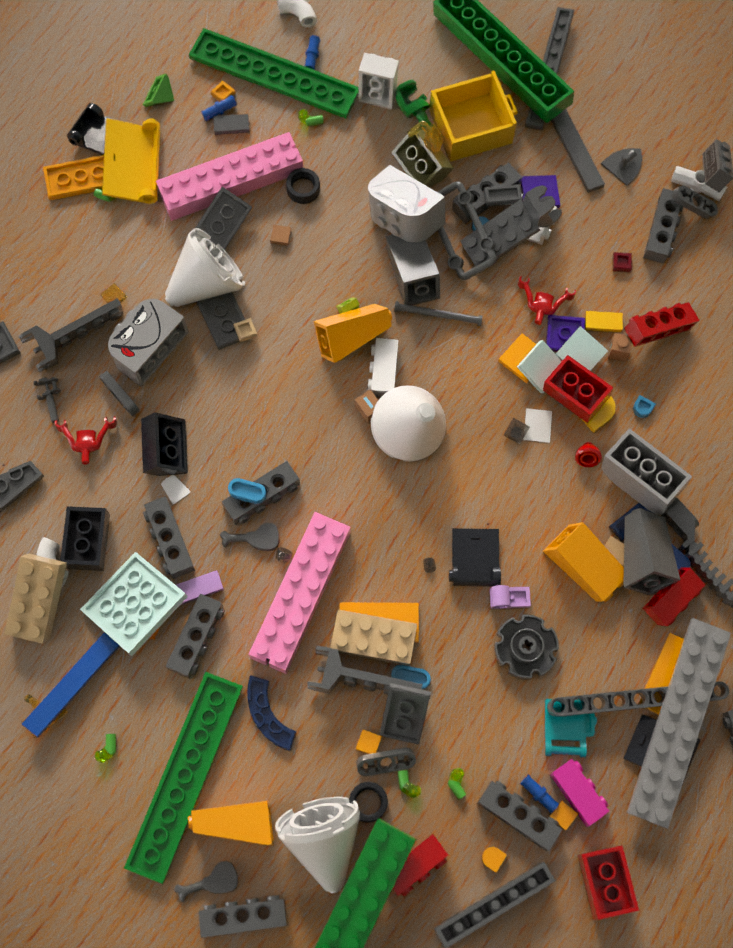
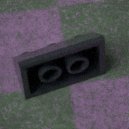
[141,412,188,476]

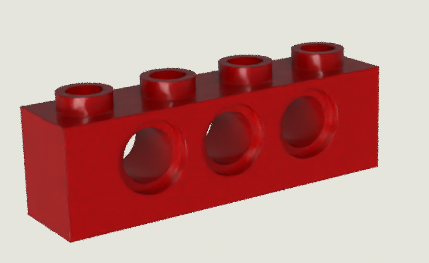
[624,302,700,347]

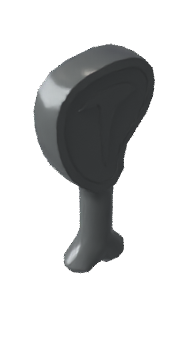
[220,523,279,551]
[174,861,238,902]

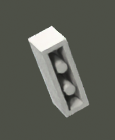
[368,338,398,398]

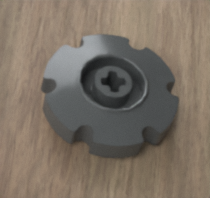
[494,614,559,680]

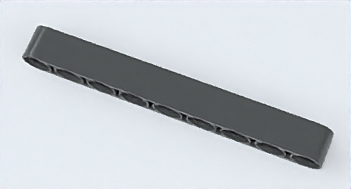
[547,681,729,717]

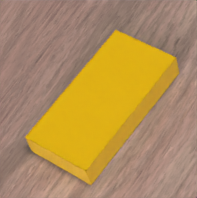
[585,311,623,332]

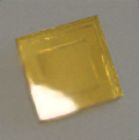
[100,283,127,303]

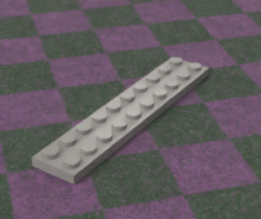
[627,618,731,829]

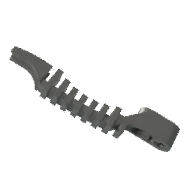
[661,498,733,608]

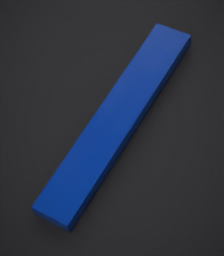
[22,632,120,738]

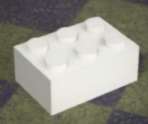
[358,53,399,109]

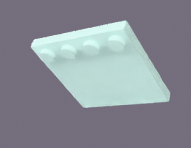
[80,552,188,656]

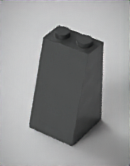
[385,234,440,305]
[623,508,680,596]

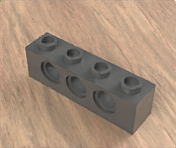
[452,162,522,224]
[643,188,684,264]
[221,461,300,525]
[143,496,195,579]
[165,594,225,679]
[477,781,563,852]
[198,895,287,938]

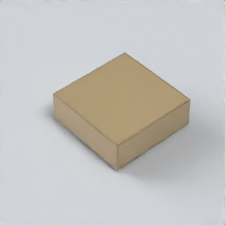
[233,318,257,343]

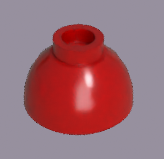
[575,442,602,468]

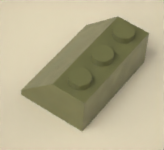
[392,127,454,188]

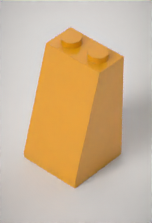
[313,304,392,363]
[543,522,624,602]
[188,801,274,847]

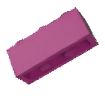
[549,759,610,827]

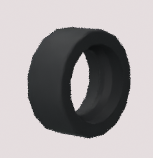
[286,168,320,204]
[349,782,388,823]

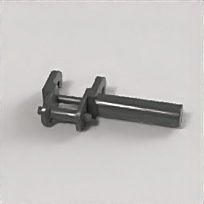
[33,377,61,423]

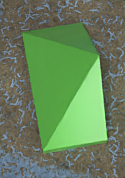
[143,73,174,107]

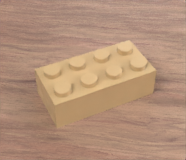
[4,554,67,644]
[331,610,417,666]

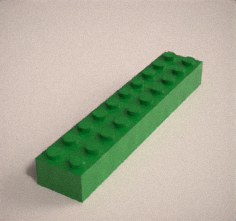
[433,0,574,124]

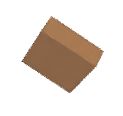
[270,224,291,246]

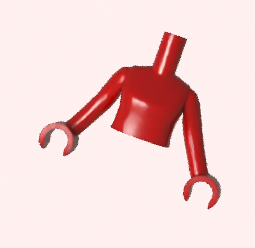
[518,276,576,325]
[55,416,117,465]

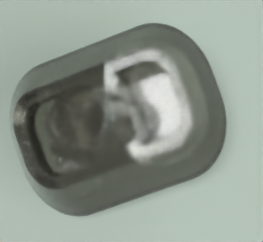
[423,557,436,573]

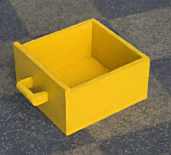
[429,71,518,162]

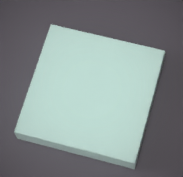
[556,326,608,371]
[517,340,562,393]

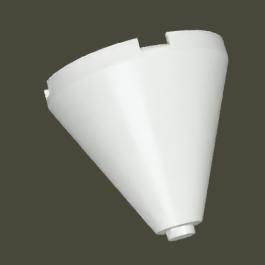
[165,228,245,307]
[371,386,446,462]
[275,797,360,893]

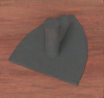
[601,148,642,185]

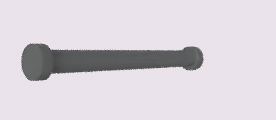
[394,301,483,326]

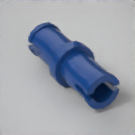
[304,35,320,70]
[201,95,237,122]
[520,774,559,813]

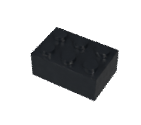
[60,506,110,571]

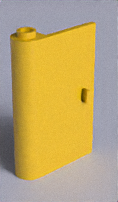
[102,118,160,204]

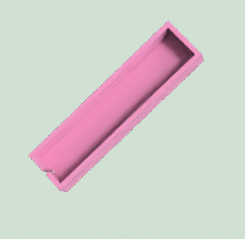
[156,132,303,221]
[249,512,351,674]

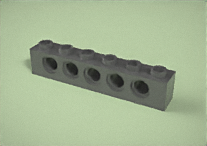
[433,862,555,948]

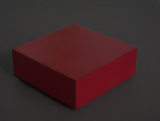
[613,252,632,272]

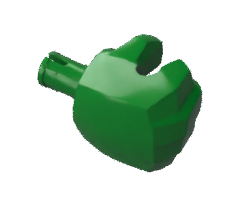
[394,80,432,129]

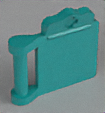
[545,699,597,758]

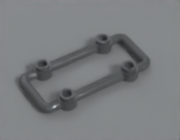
[437,181,497,280]

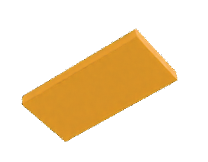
[43,155,115,201]
[340,602,419,643]
[638,633,684,715]

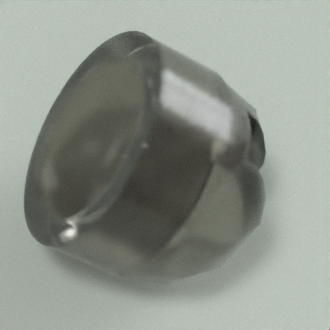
[276,547,293,564]

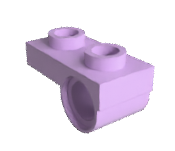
[489,585,531,609]

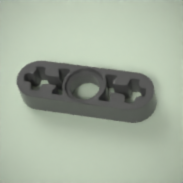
[672,186,718,219]
[99,371,140,416]
[356,748,416,776]

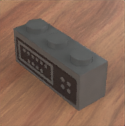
[702,139,733,192]

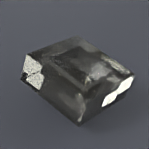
[504,418,530,444]

